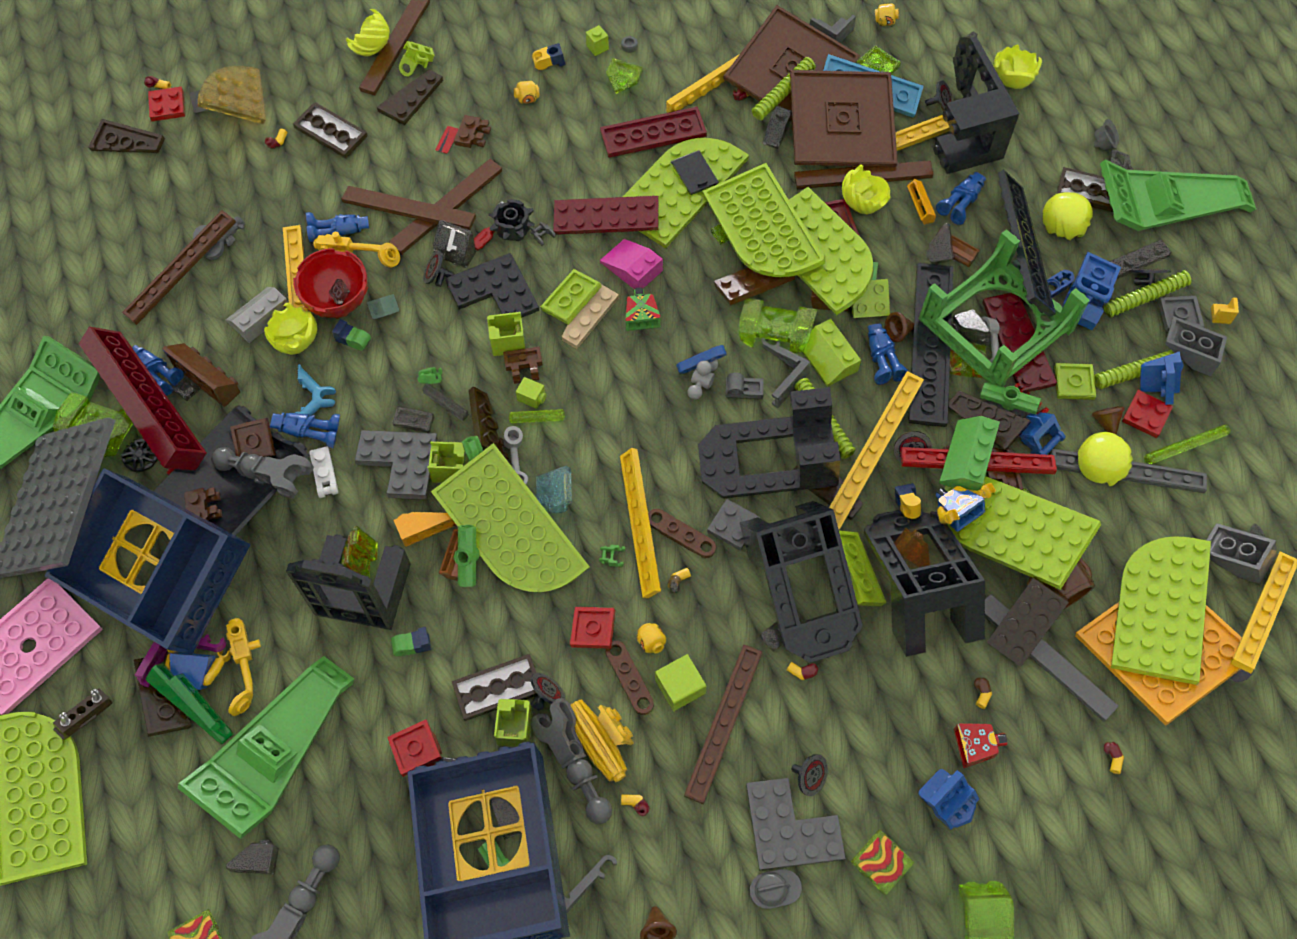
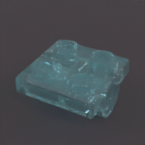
[536,466,572,513]

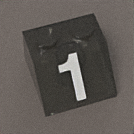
[433,220,476,268]

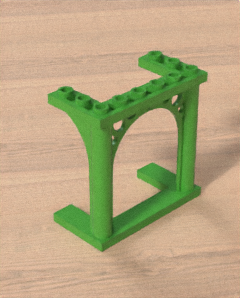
[919,229,1090,387]

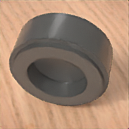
[621,36,638,53]

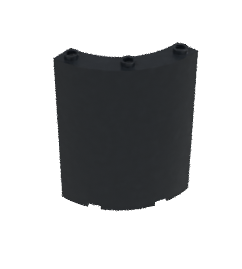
[154,405,310,536]

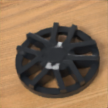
[121,439,158,472]

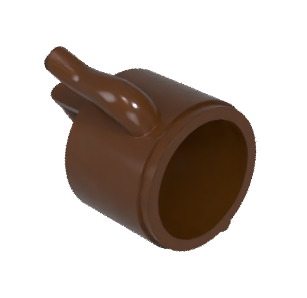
[1027,557,1095,610]

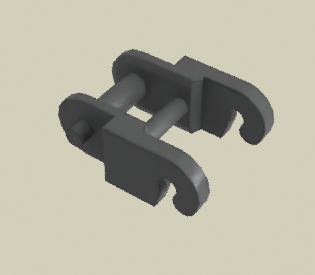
[531,222,556,246]

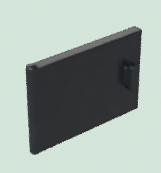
[671,150,719,195]

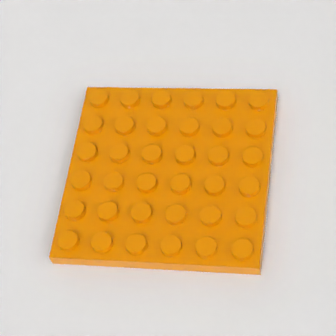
[1075,602,1242,726]

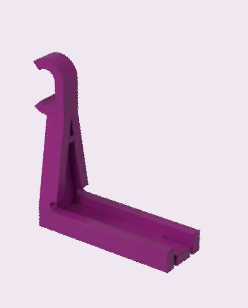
[135,634,226,687]

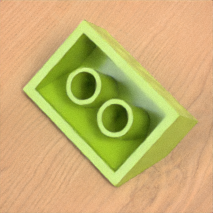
[798,319,861,387]

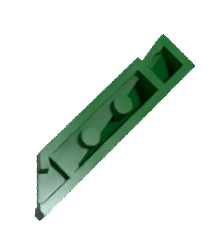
[146,663,234,744]

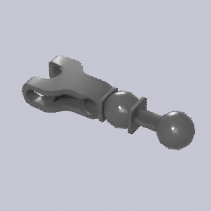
[211,447,314,498]
[531,698,612,824]
[251,844,340,939]

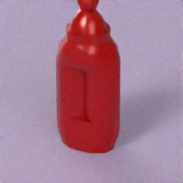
[470,226,495,250]

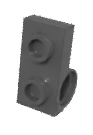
[726,373,763,399]

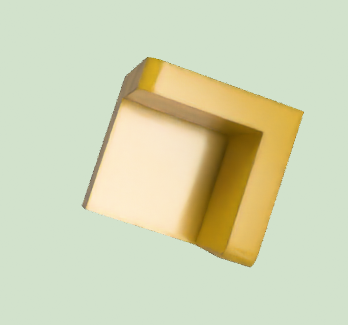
[1211,298,1239,324]

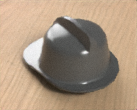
[1094,119,1119,151]
[750,869,802,909]

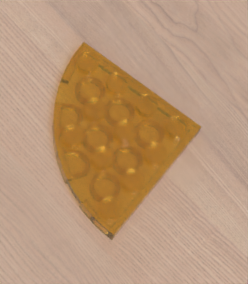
[198,66,266,124]

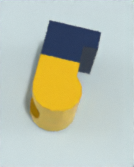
[532,43,566,70]
[895,483,921,519]

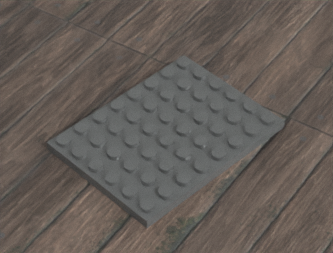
[0,417,115,578]

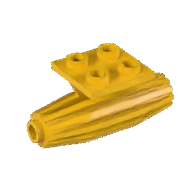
[570,699,634,782]

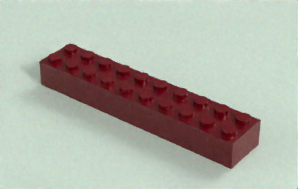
[79,326,207,470]

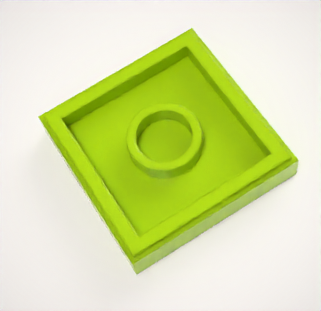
[1054,363,1096,400]

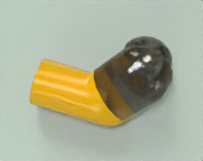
[667,568,691,593]

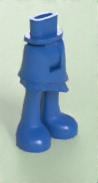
[936,172,986,225]
[306,212,369,242]
[868,324,908,385]
[132,345,184,396]
[270,412,340,448]

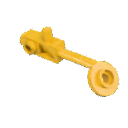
[313,232,400,268]
[226,618,261,716]

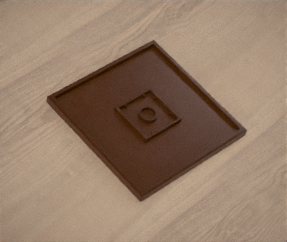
[723,5,861,121]
[790,70,898,167]

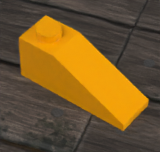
[394,512,456,547]

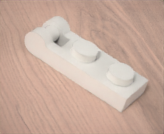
[309,446,339,498]

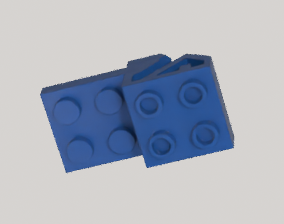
[1062,252,1121,330]

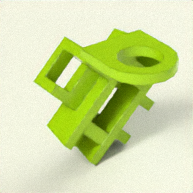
[399,41,434,76]

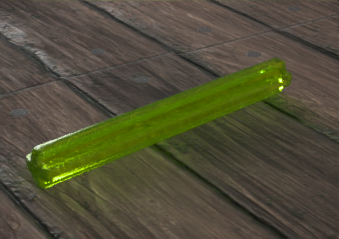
[1144,424,1231,464]

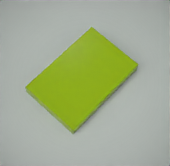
[540,269,602,325]

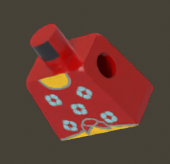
[953,723,1008,768]

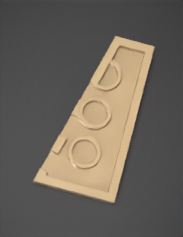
[562,284,619,349]

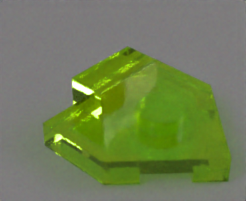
[606,58,643,94]

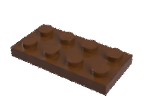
[714,268,795,306]

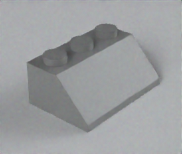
[226,287,288,343]

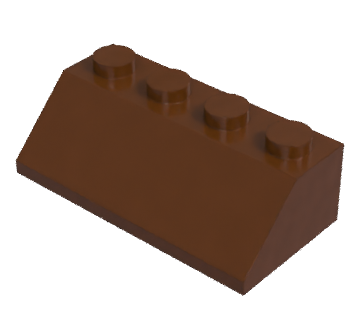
[162,343,241,408]

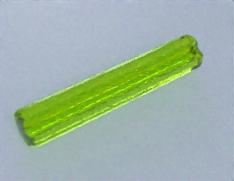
[509,409,565,423]

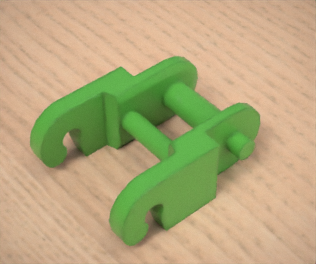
[418,367,442,384]
[599,545,626,567]

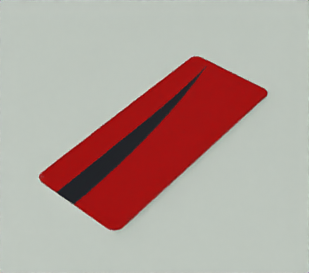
[435,126,458,153]

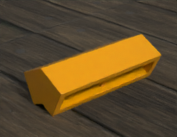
[907,179,936,225]

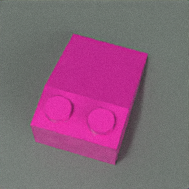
[600,239,663,289]

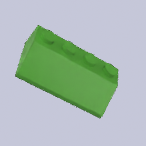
[939,416,1000,491]

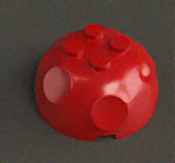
[293,248,368,318]

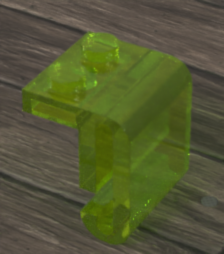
[959,881,1014,939]

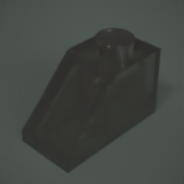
[763,106,792,149]
[926,223,954,264]
[951,309,991,346]
[226,840,279,875]

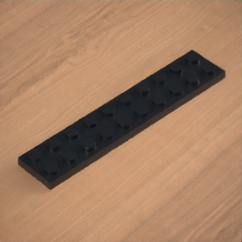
[998,169,1056,318]
[908,263,954,427]

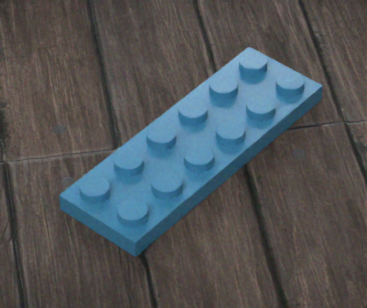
[823,54,923,118]

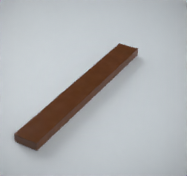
[359,0,430,96]
[389,159,502,255]
[794,161,934,189]
[341,186,476,231]
[122,210,236,325]
[684,644,763,805]

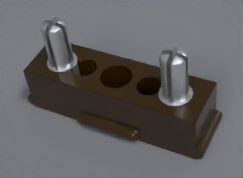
[53,688,113,740]

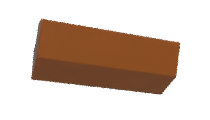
[931,229,980,267]
[439,529,467,581]

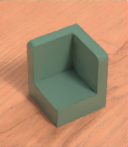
[367,294,399,319]

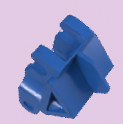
[1020,412,1066,455]

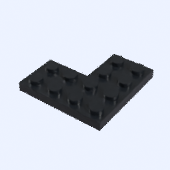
[445,253,539,318]

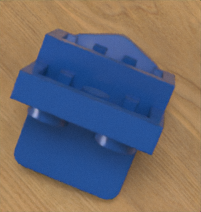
[1140,352,1184,405]
[919,769,979,830]

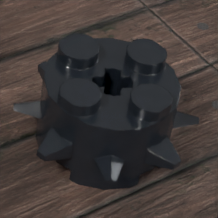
[488,199,535,241]

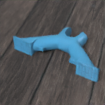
[295,364,336,416]

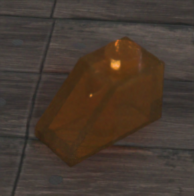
[894,528,930,567]

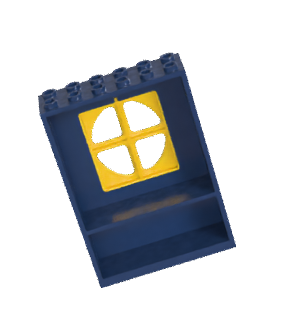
[45,468,251,655]
[408,742,570,939]

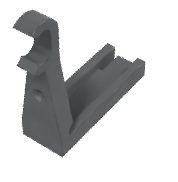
[761,334,810,408]
[564,855,617,913]

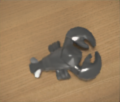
[193,216,245,260]

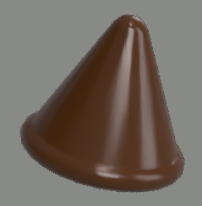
[885,312,914,343]
[1091,406,1124,435]
[640,906,677,939]

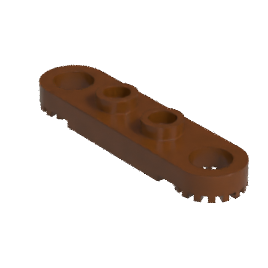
[648,509,716,559]
[606,641,654,715]

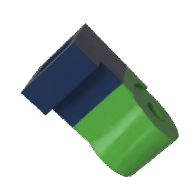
[332,319,371,351]
[391,627,432,656]

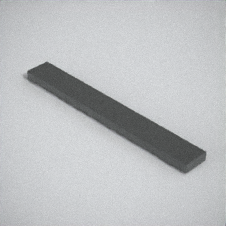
[1050,449,1207,493]
[985,594,1118,722]

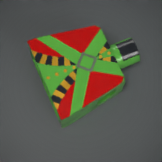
[626,288,660,331]

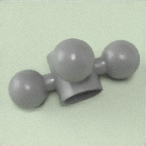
[688,360,718,400]

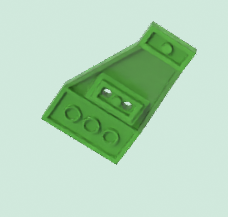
[1100,159,1256,231]
[0,336,101,470]
[178,656,354,839]

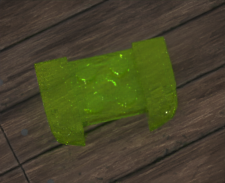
[739,298,817,353]
[53,392,133,457]

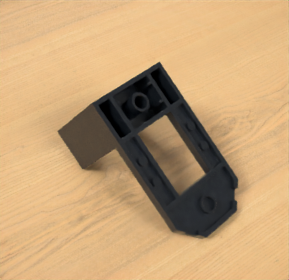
[933,36,1020,174]
[698,387,840,499]
[740,501,863,663]
[864,508,985,657]
[286,534,411,630]

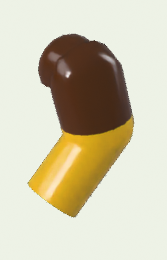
[974,677,992,709]

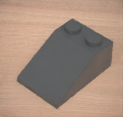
[1165,316,1227,376]
[1207,523,1277,584]

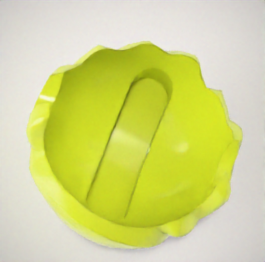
[346,9,390,57]
[993,44,1042,89]
[842,165,891,214]
[1042,192,1093,240]
[264,303,318,355]
[1078,432,1133,486]

